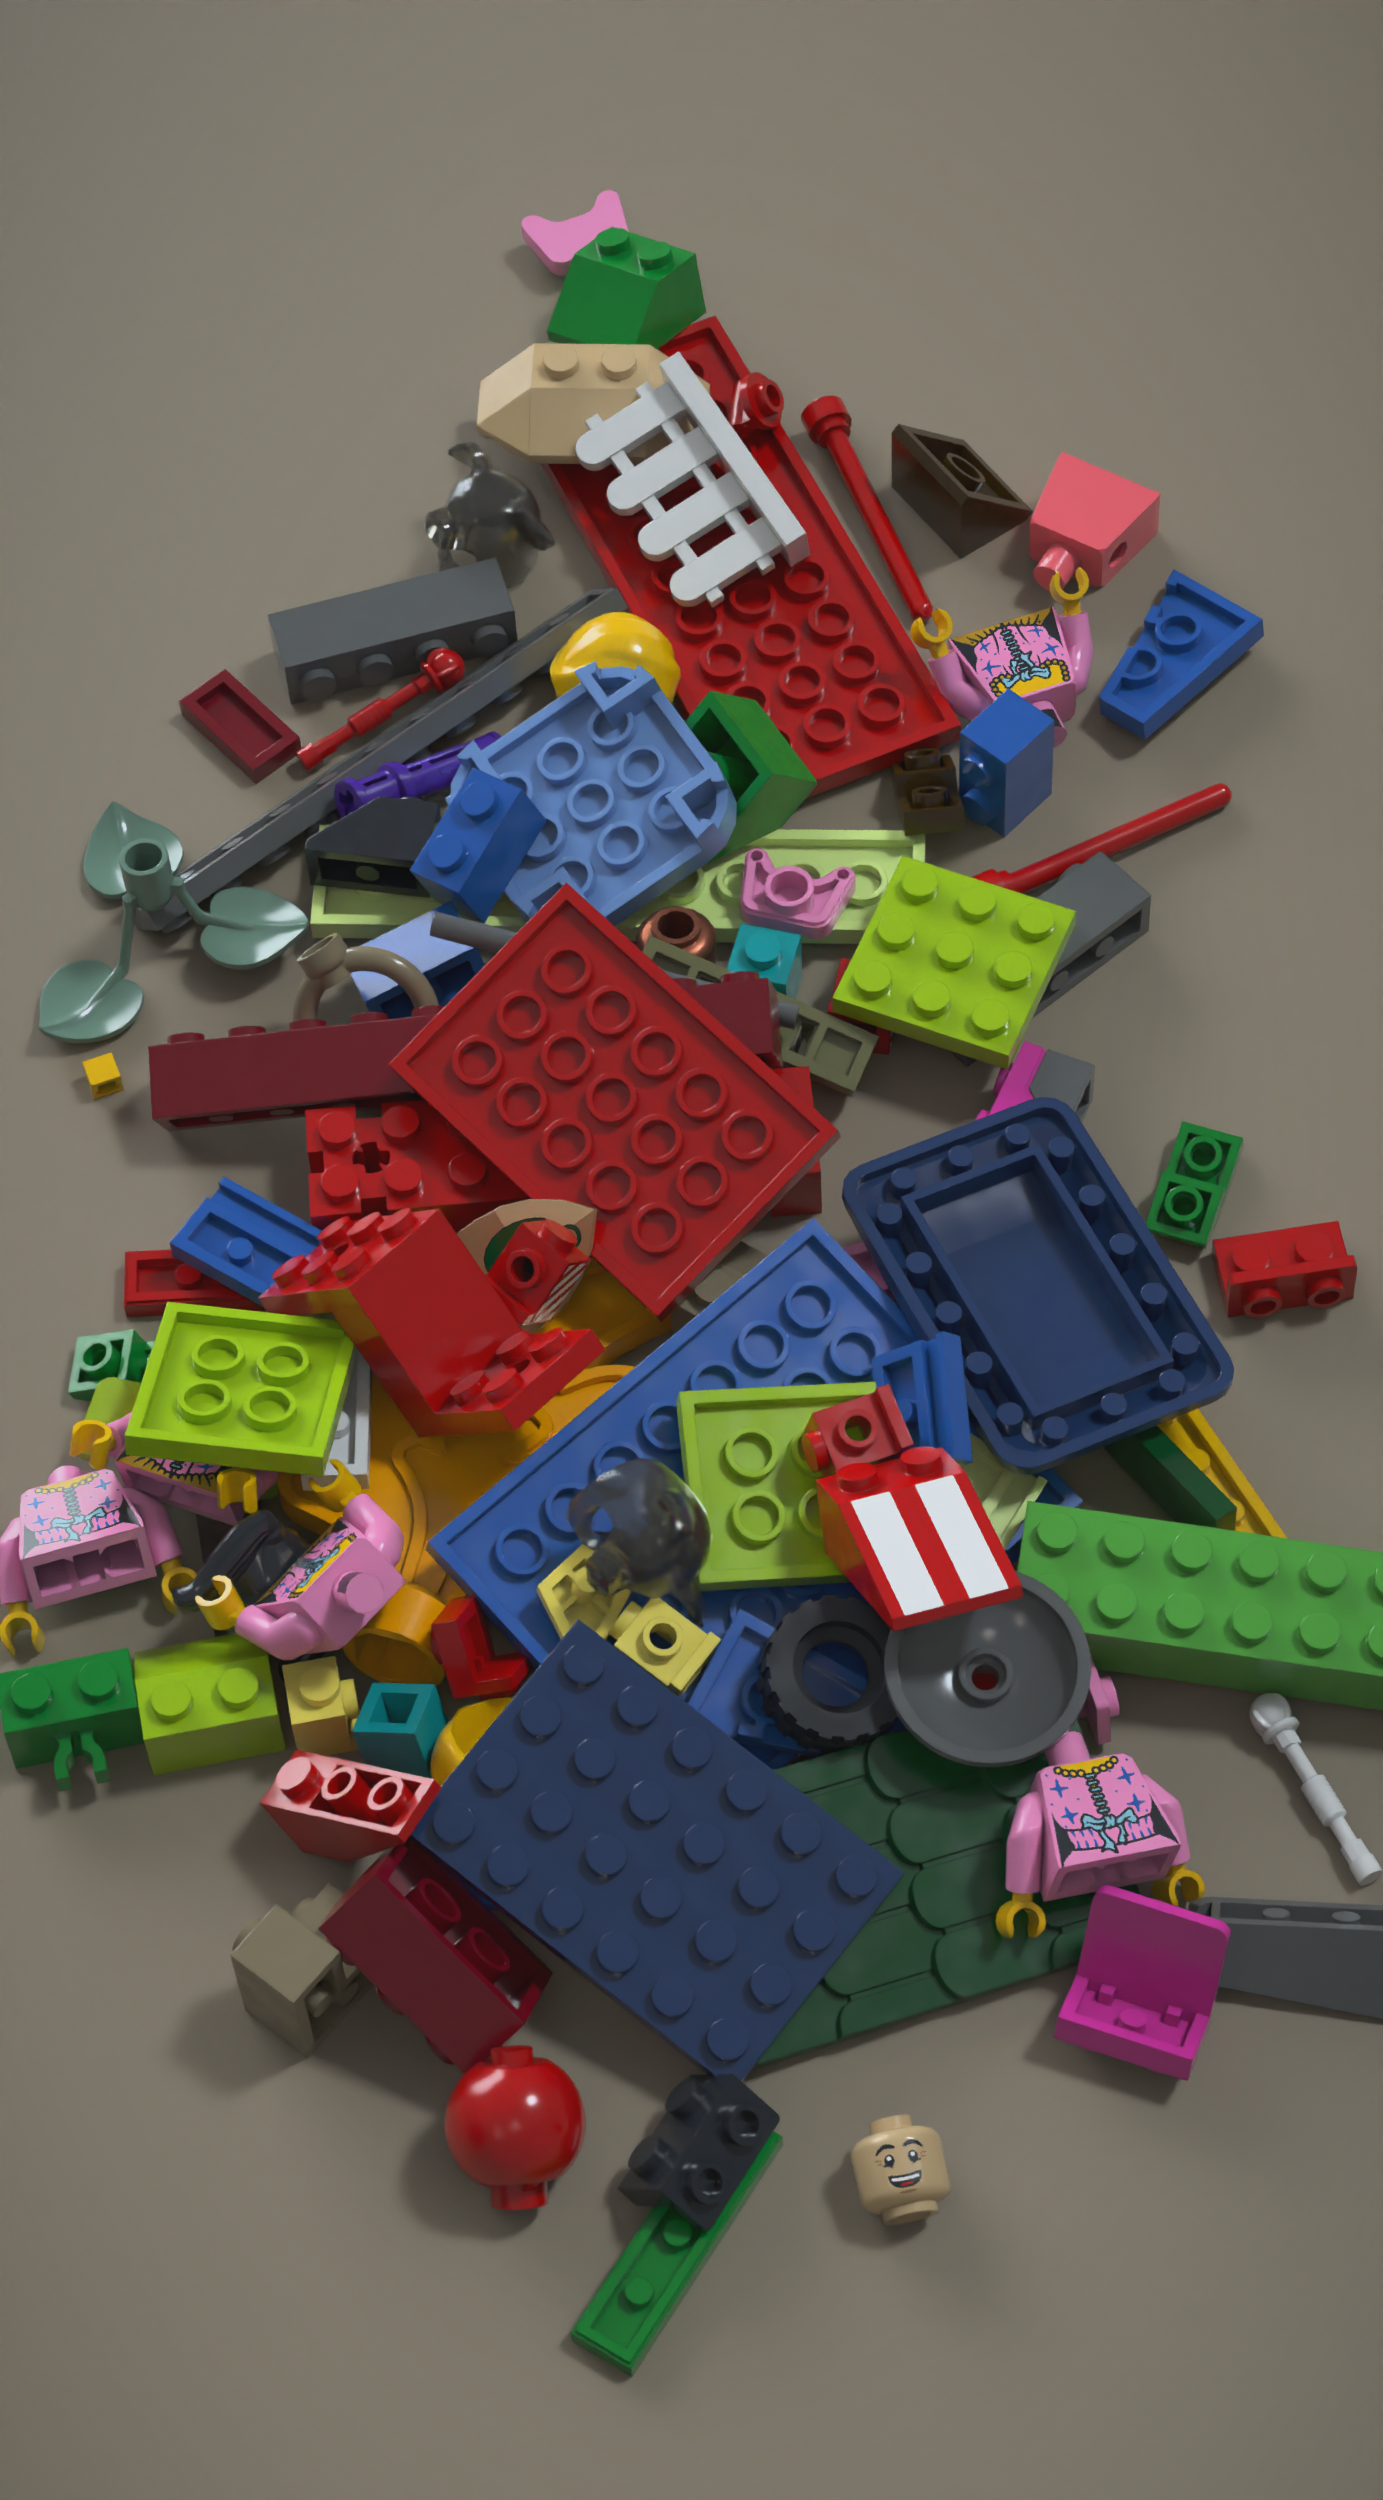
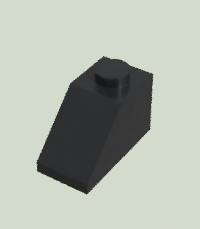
[305,796,441,898]

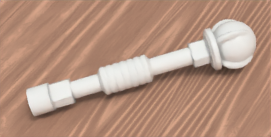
[1249,1693,1383,1886]

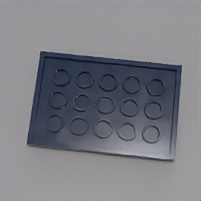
[408,1619,905,2082]

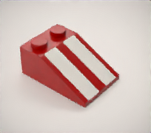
[816,1447,1023,1631]

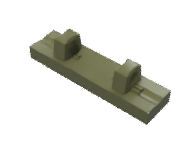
[642,935,879,1098]

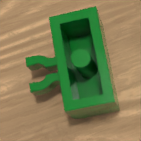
[0,1648,144,1791]

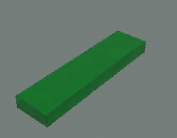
[570,2131,783,2377]

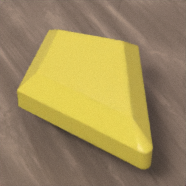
[536,1542,632,1640]

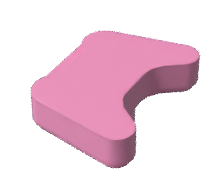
[521,190,628,276]
[740,848,856,939]

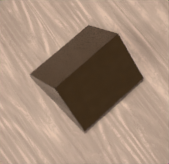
[891,424,1033,559]

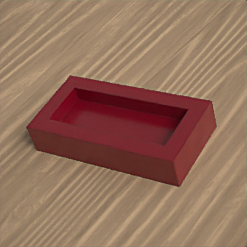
[179,669,302,784]

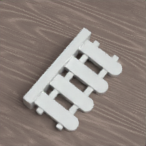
[576,351,810,608]

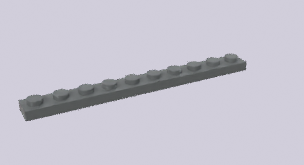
[134,587,628,933]

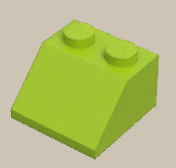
[134,1633,286,1775]

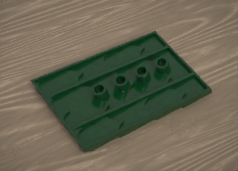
[752,1720,1140,2071]

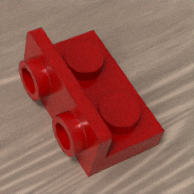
[1211,1221,1358,1318]

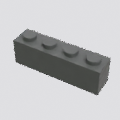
[268,557,518,705]
[949,851,1151,1067]

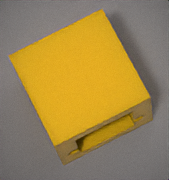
[82,1052,124,1099]

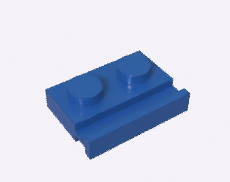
[169,1176,322,1307]
[871,1331,973,1465]

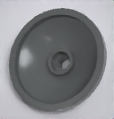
[884,1571,1091,1767]

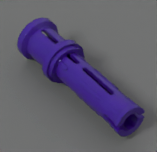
[334,731,501,818]

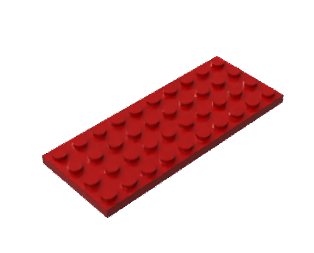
[540,315,962,799]

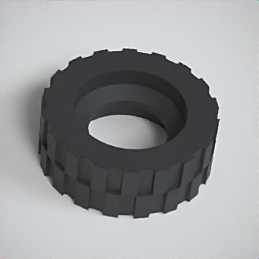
[756,1595,898,1754]

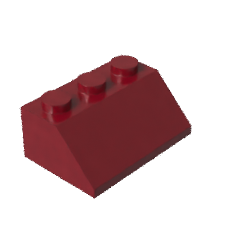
[318,1839,553,2073]

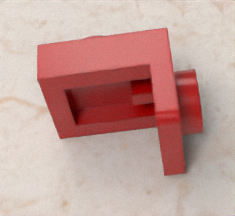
[430,1595,533,1701]

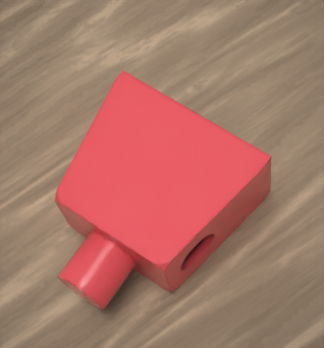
[1029,452,1160,591]

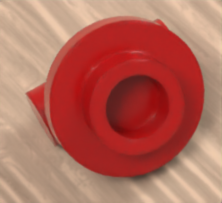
[728,372,784,439]

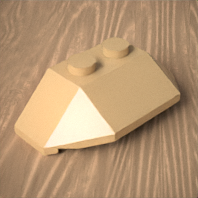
[477,343,710,465]

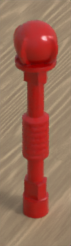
[295,648,465,772]

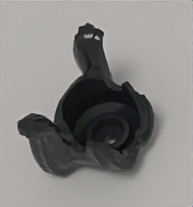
[172,1510,327,1684]

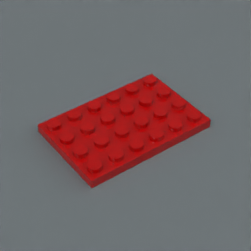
[388,883,841,1323]

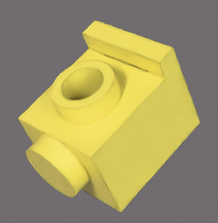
[608,1594,721,1698]
[282,1656,360,1756]

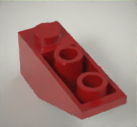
[260,1749,441,1863]

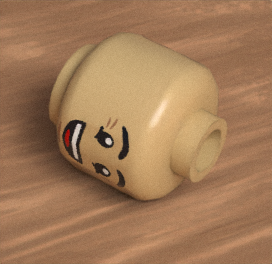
[851,2114,951,2225]

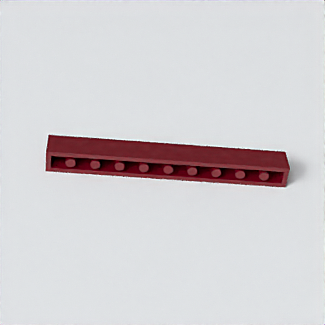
[148,971,783,1131]

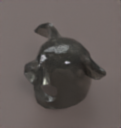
[424,442,555,589]
[566,1458,712,1628]

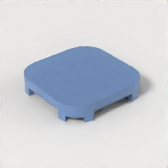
[445,661,737,926]

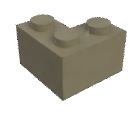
[230,1883,374,2058]

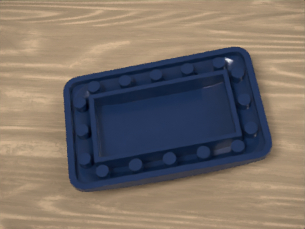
[842,1097,1234,1475]

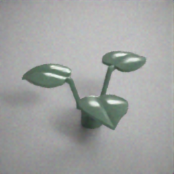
[39,801,309,1044]

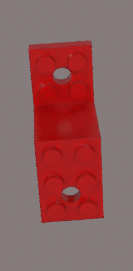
[258,1208,606,1437]

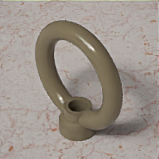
[293,933,439,1021]

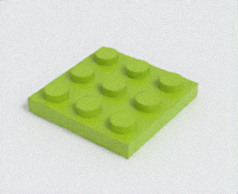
[832,855,1076,1070]
[124,1302,358,1477]
[676,1382,876,1591]

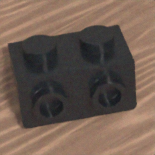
[617,2074,780,2230]

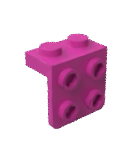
[1053,1885,1231,2081]

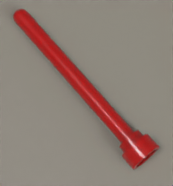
[801,395,933,622]
[972,783,1232,894]

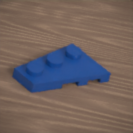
[1098,569,1264,740]
[687,1608,907,1757]

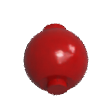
[445,2045,586,2210]

